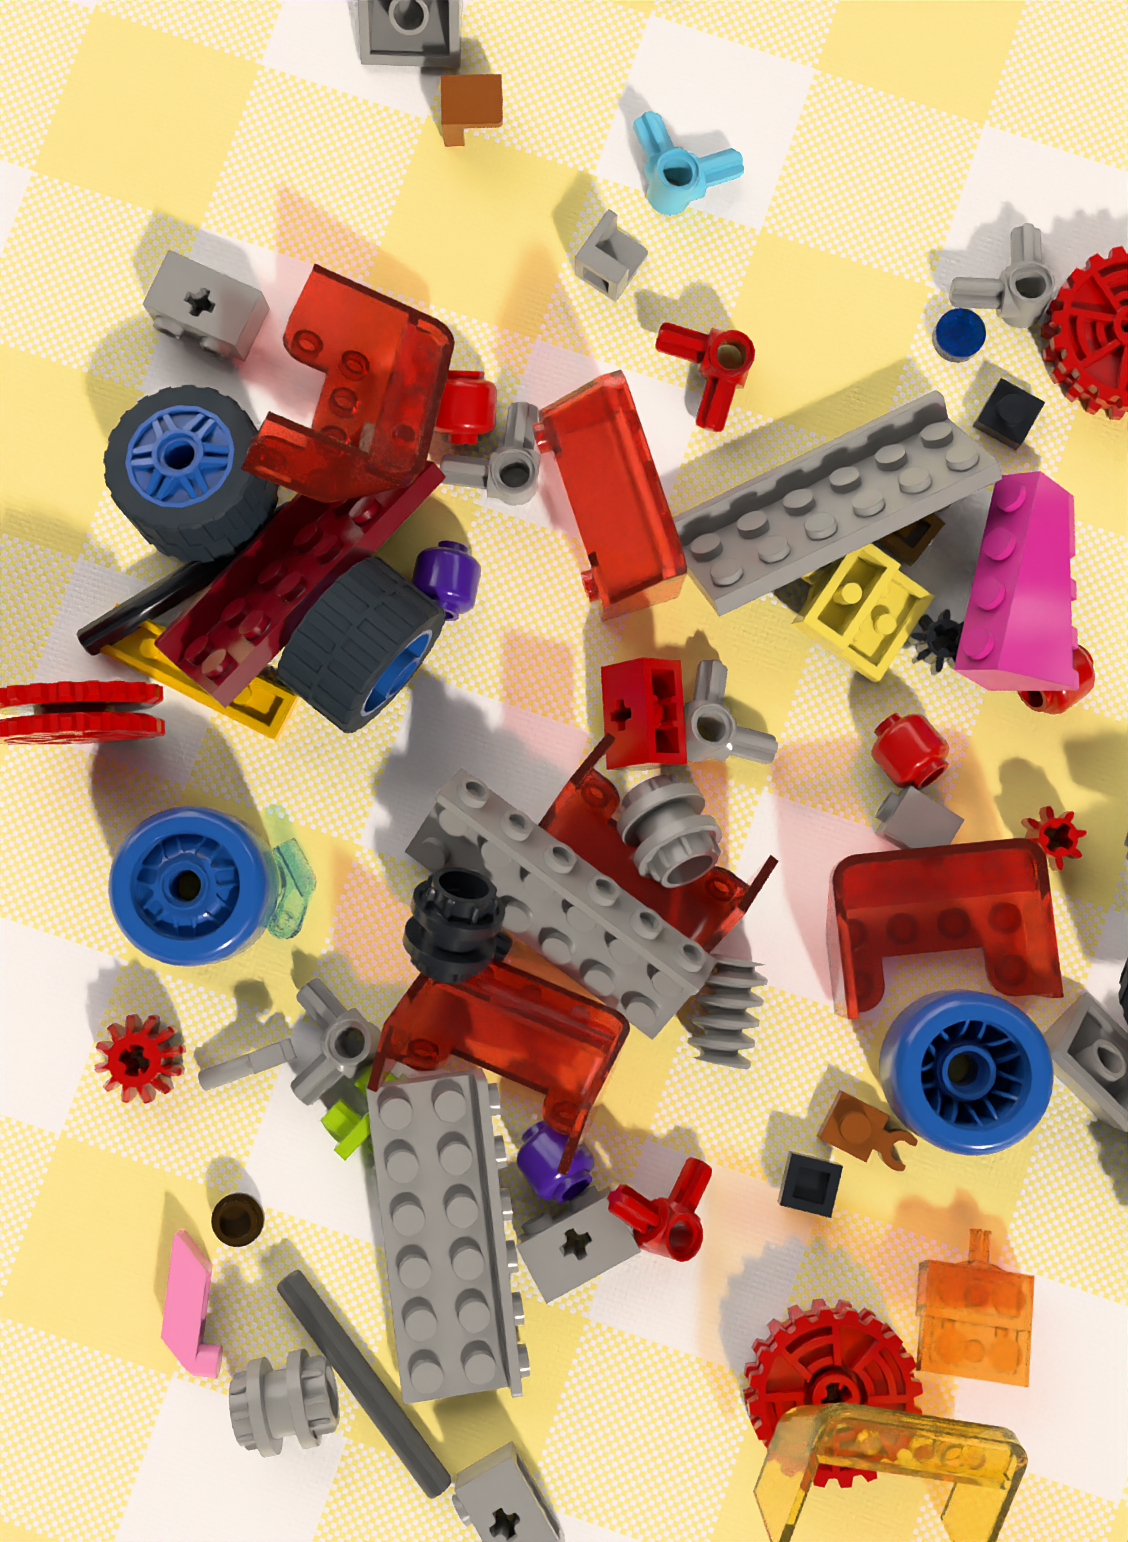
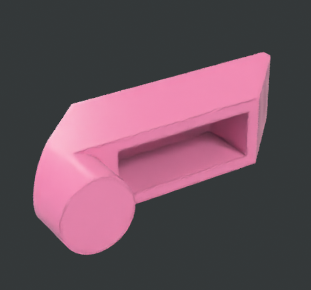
[161,1229,223,1378]

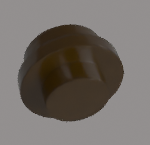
[211,1192,265,1247]

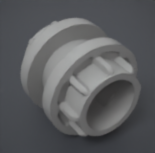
[617,774,722,888]
[229,1348,340,1458]

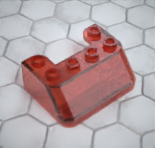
[241,263,455,503]
[825,838,1064,1019]

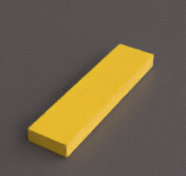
[99,603,300,742]

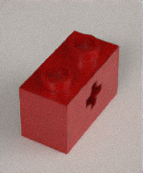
[601,657,687,771]

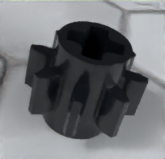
[906,609,964,675]

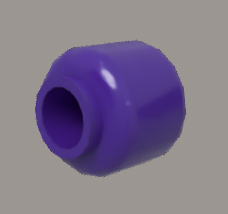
[411,540,481,621]
[516,1120,595,1203]

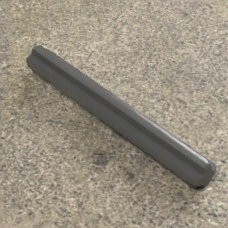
[277,1270,452,1499]

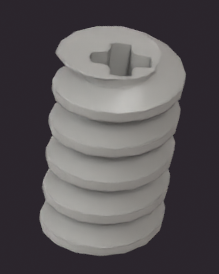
[687,953,768,1070]

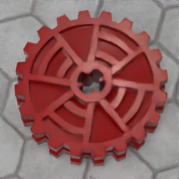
[1040,246,1128,421]
[0,680,166,746]
[743,1298,923,1489]

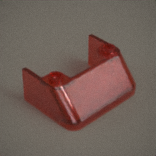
[531,369,688,622]
[538,732,779,954]
[367,960,630,1176]

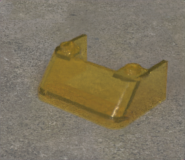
[753,1402,1028,1542]

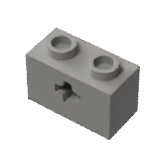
[142,250,270,362]
[516,1185,641,1304]
[452,1441,565,1542]

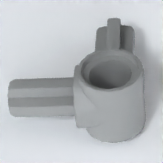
[949,223,1055,328]
[439,402,541,506]
[684,659,778,765]
[290,978,384,1106]

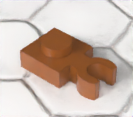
[816,1089,918,1171]

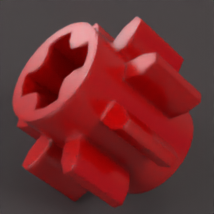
[1016,806,1087,871]

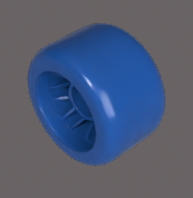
[108,806,279,967]
[879,989,1054,1156]

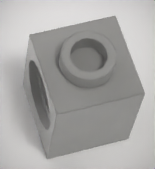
[875,786,965,866]

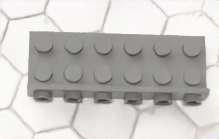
[665,390,1002,617]
[404,768,718,1040]
[365,1068,530,1405]

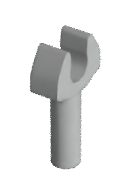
[198,1038,297,1091]

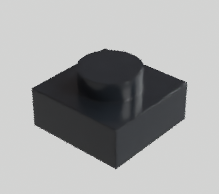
[972,378,1045,450]
[777,1150,843,1218]

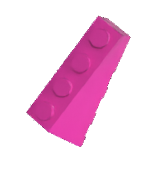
[954,471,1079,691]

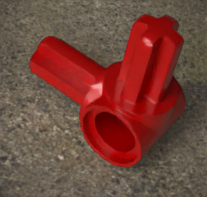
[655,322,755,432]
[607,1157,712,1262]

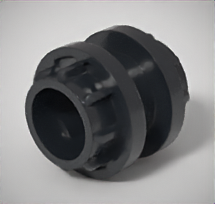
[402,867,505,983]

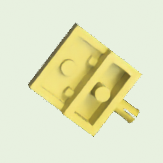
[791,543,935,682]

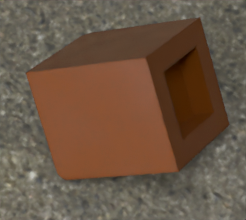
[441,74,503,147]

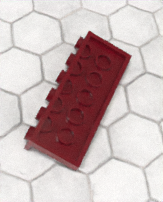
[154,424,446,708]

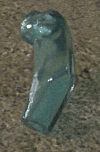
[267,837,317,939]

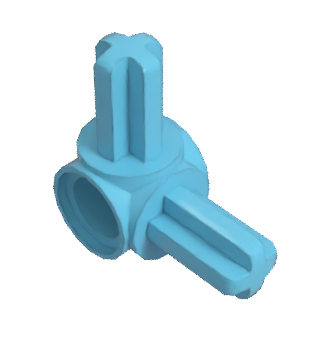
[633,111,744,216]

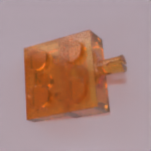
[915,1228,1035,1388]

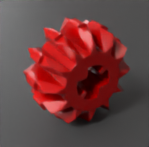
[94,1014,186,1104]

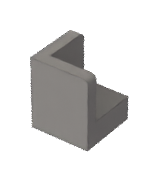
[575,209,648,302]

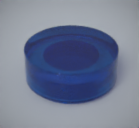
[932,308,986,363]

